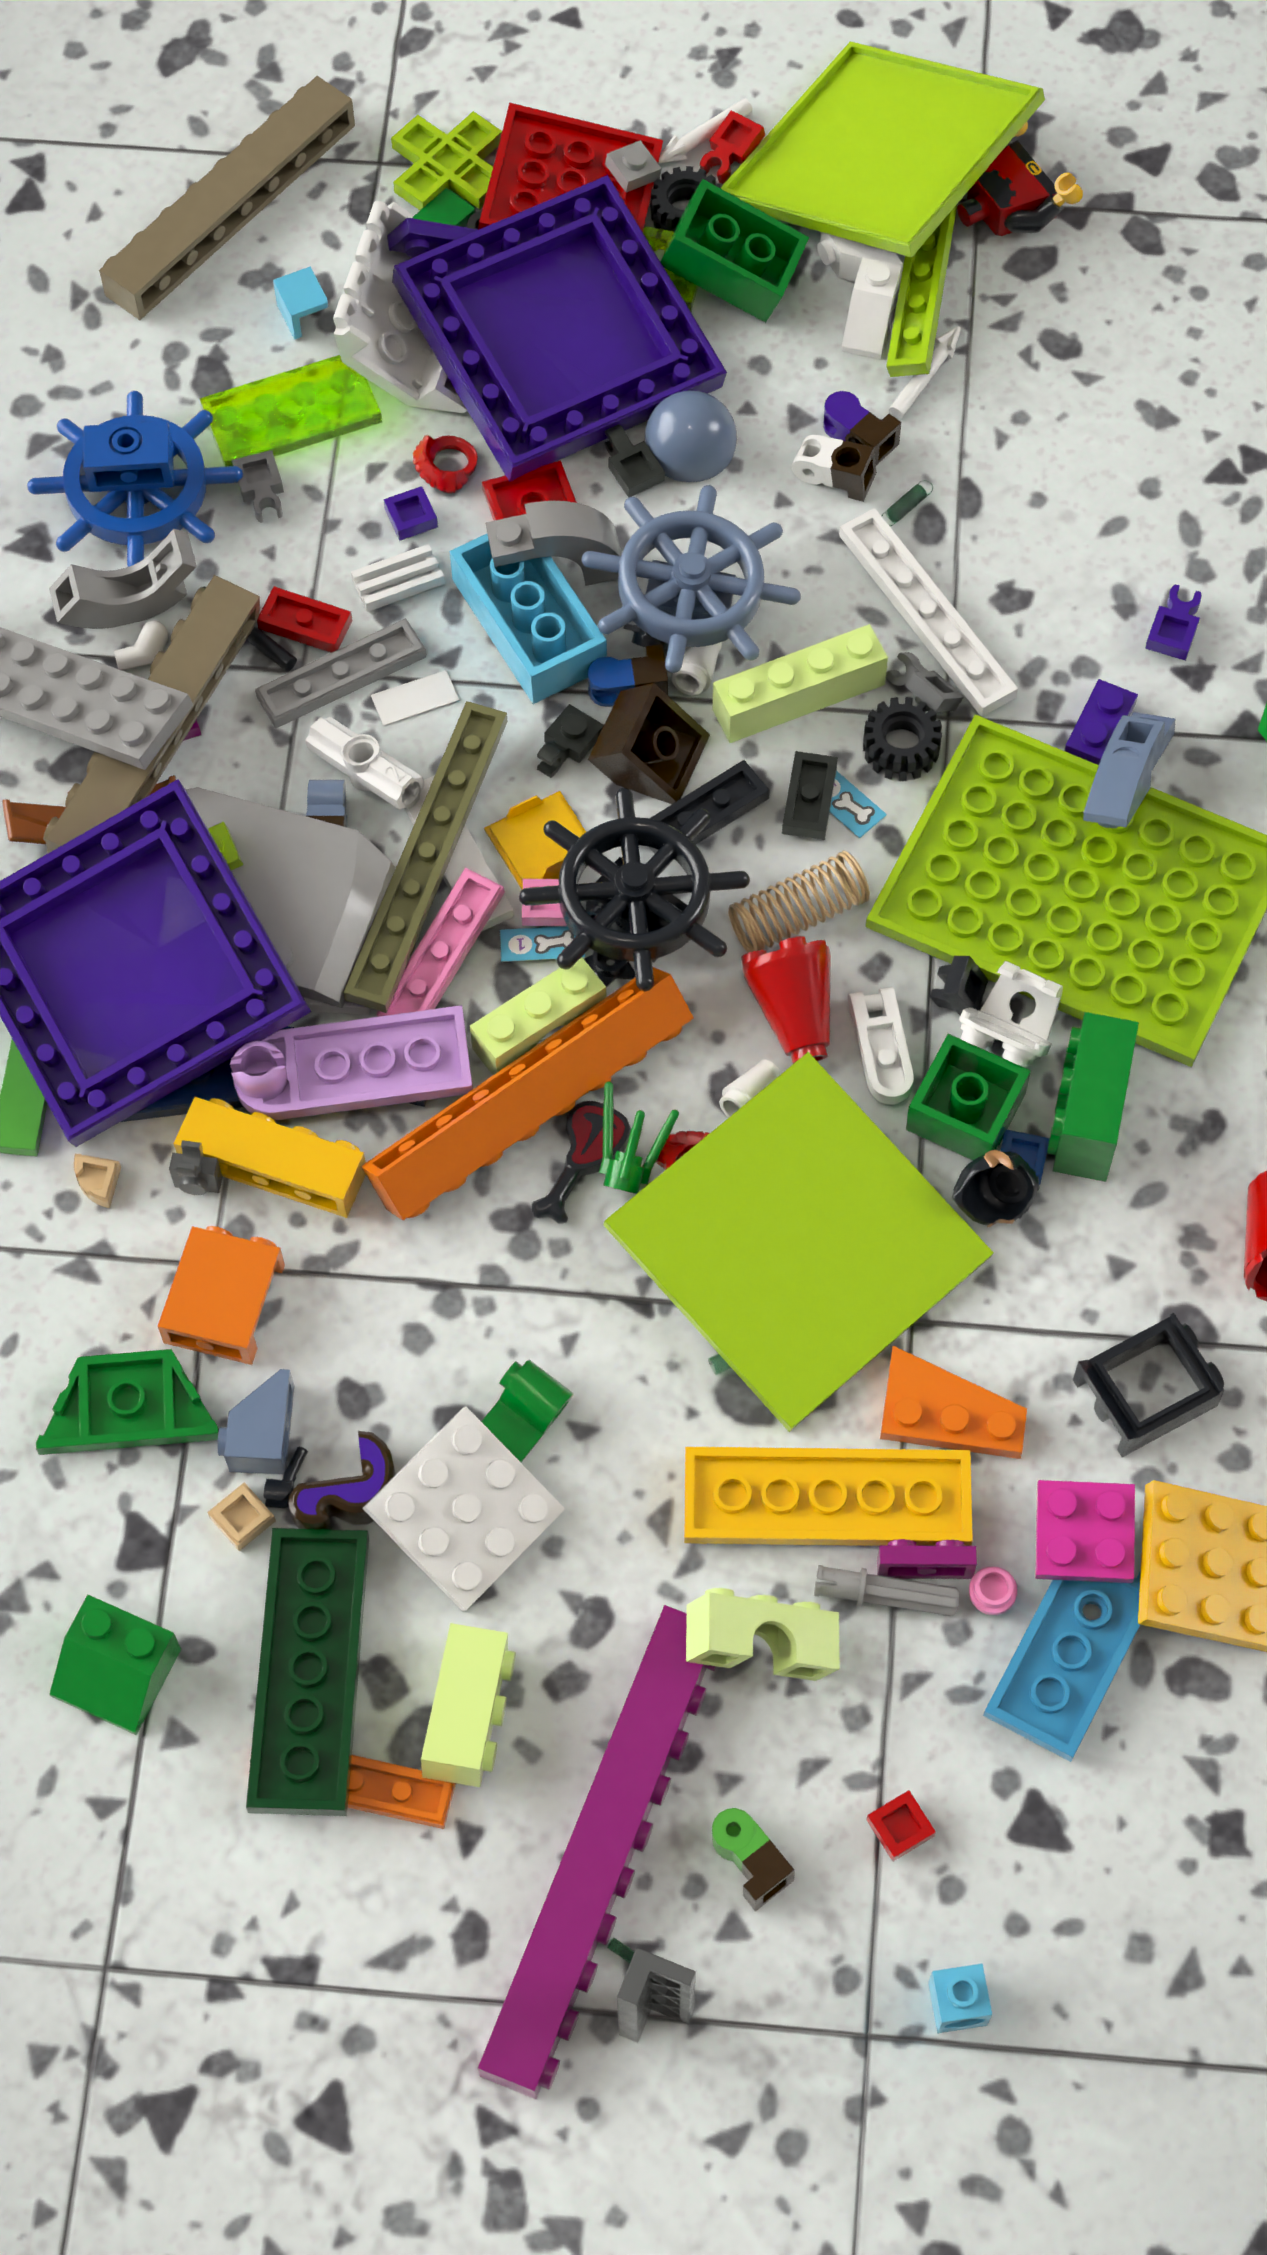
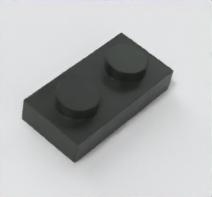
[782,751,838,840]

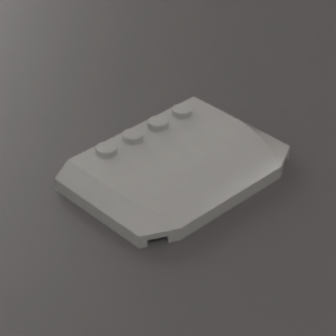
[186,787,395,1008]

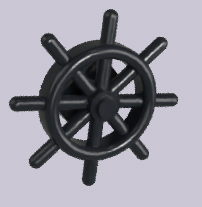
[519,788,750,991]

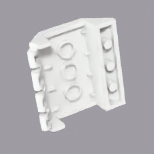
[333,201,467,413]

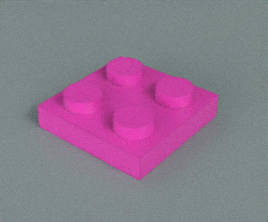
[1035,1480,1135,1583]

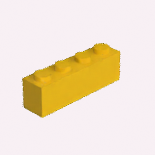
[173,1097,366,1218]

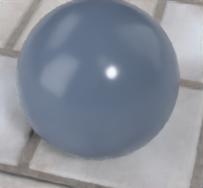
[645,390,737,482]

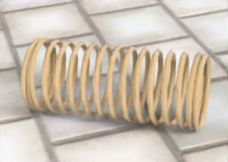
[728,850,870,953]

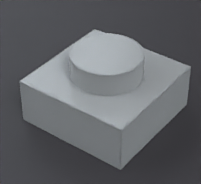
[605,140,662,193]

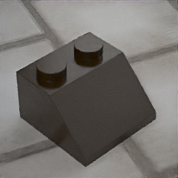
[588,683,710,804]

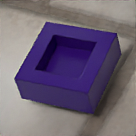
[383,486,438,541]

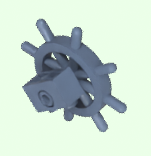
[582,485,801,673]

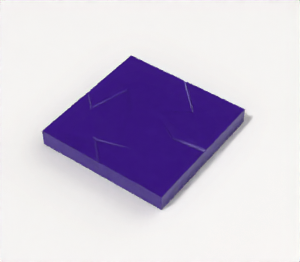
[392,175,727,482]
[0,779,311,1147]

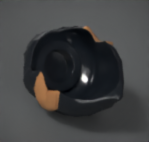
[952,1150,1040,1227]

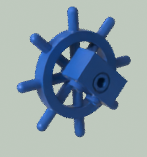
[27,391,243,567]

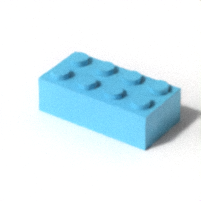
[449,534,607,704]

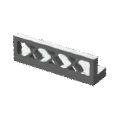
[617,1948,696,2043]

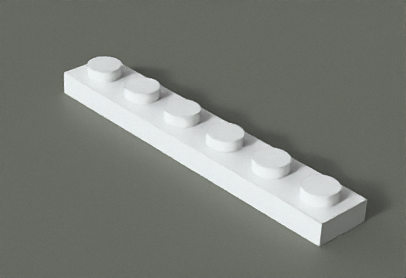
[839,508,1018,717]

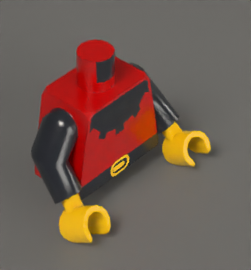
[957,122,1083,236]

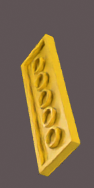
[684,1447,973,1546]

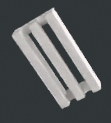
[351,544,445,612]

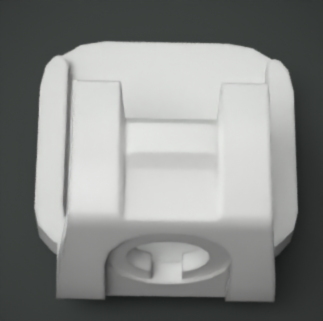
[959,961,1063,1068]

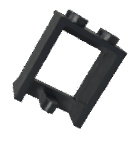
[1073,1313,1224,1457]

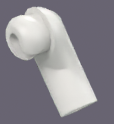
[114,620,168,670]

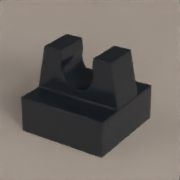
[930,956,988,1016]

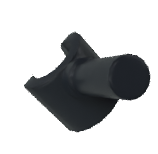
[263,1447,308,1508]

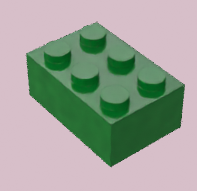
[660,179,809,323]
[1047,1012,1139,1182]

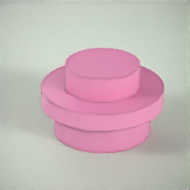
[969,1566,1017,1615]

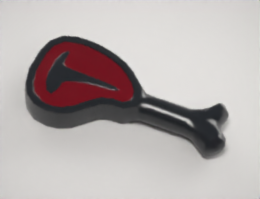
[532,1101,631,1224]

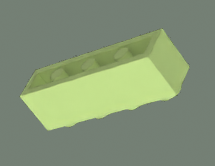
[712,624,888,743]

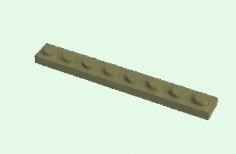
[343,701,508,1013]

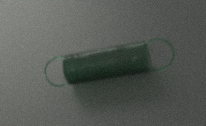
[881,480,933,526]

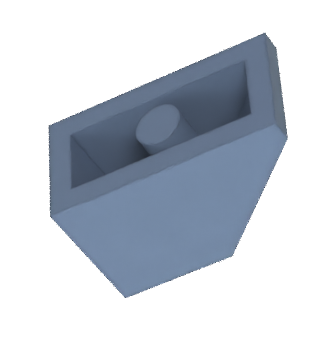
[218,1369,294,1474]

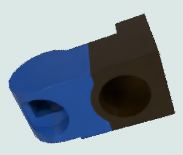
[588,644,668,707]

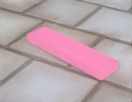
[376,868,505,1017]

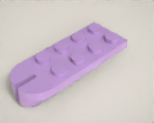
[230,1005,473,1120]

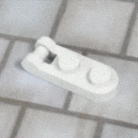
[848,987,914,1105]

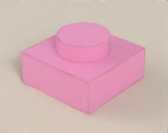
[522,879,566,926]

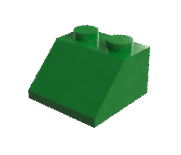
[49,1594,181,1735]

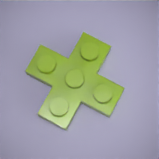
[391,111,502,210]

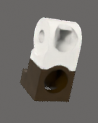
[791,435,877,502]

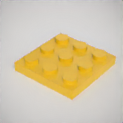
[1138,1480,1267,1652]

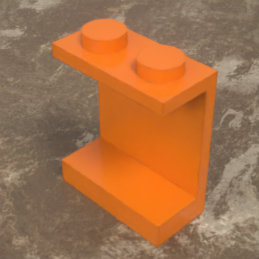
[157,1226,285,1365]

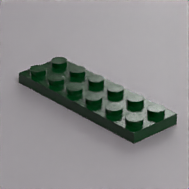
[246,1528,369,1816]

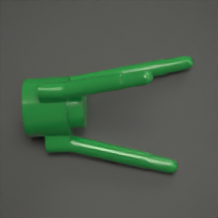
[599,1081,679,1194]

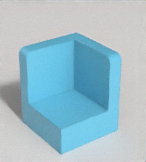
[273,266,328,340]

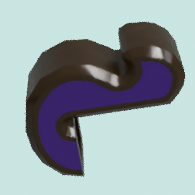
[288,1431,396,1530]

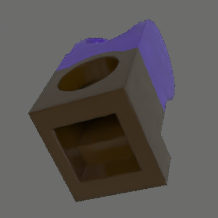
[823,391,902,466]

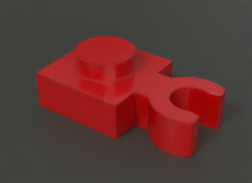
[700,110,765,184]

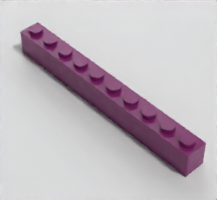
[477,1605,717,2099]

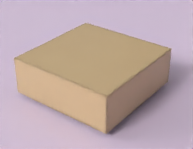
[207,1482,276,1551]

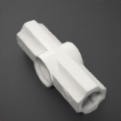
[305,717,425,810]

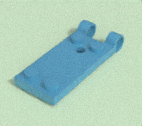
[983,1570,1141,1762]

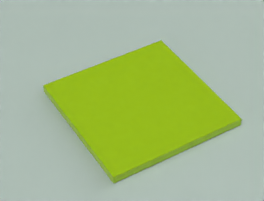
[721,41,1045,257]
[603,1052,994,1432]

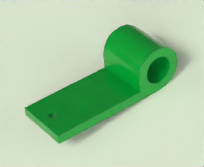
[481,1359,574,1463]

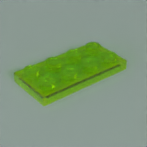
[199,355,382,467]

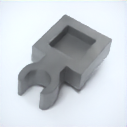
[232,450,284,523]

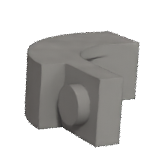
[485,501,622,586]
[49,529,197,629]

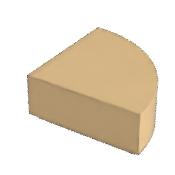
[74,1153,121,1208]

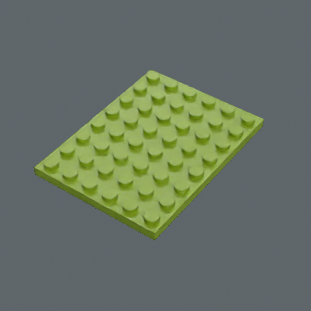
[865,714,1267,1067]

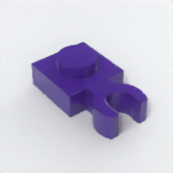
[1145,584,1202,661]

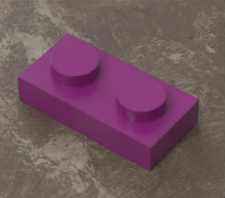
[877,1539,977,1579]

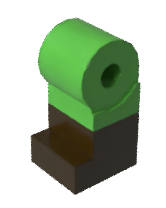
[712,1808,795,1912]

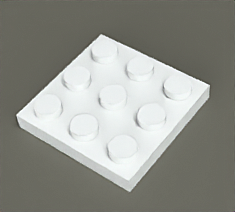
[362,1407,565,1611]

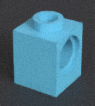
[928,1963,992,2034]

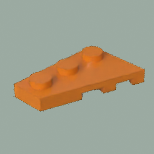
[880,1346,1027,1459]

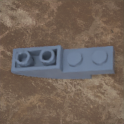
[1083,712,1176,828]

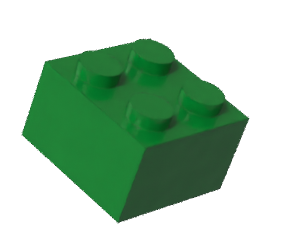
[906,1034,1031,1160]

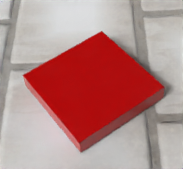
[482,460,577,521]

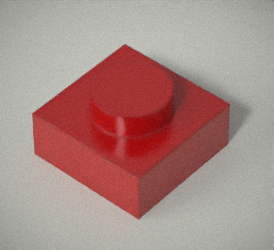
[866,1790,936,1862]

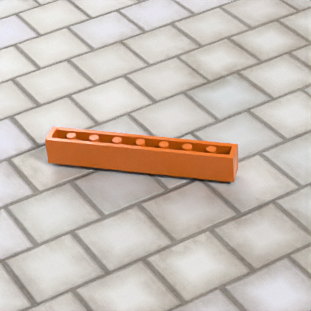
[361,967,694,1221]

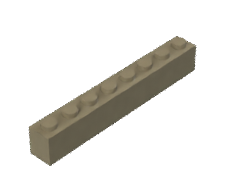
[99,76,355,320]
[43,575,260,854]

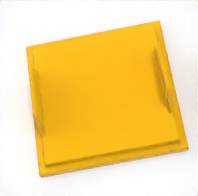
[484,791,586,890]

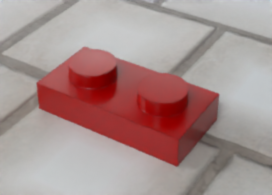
[257,586,353,653]

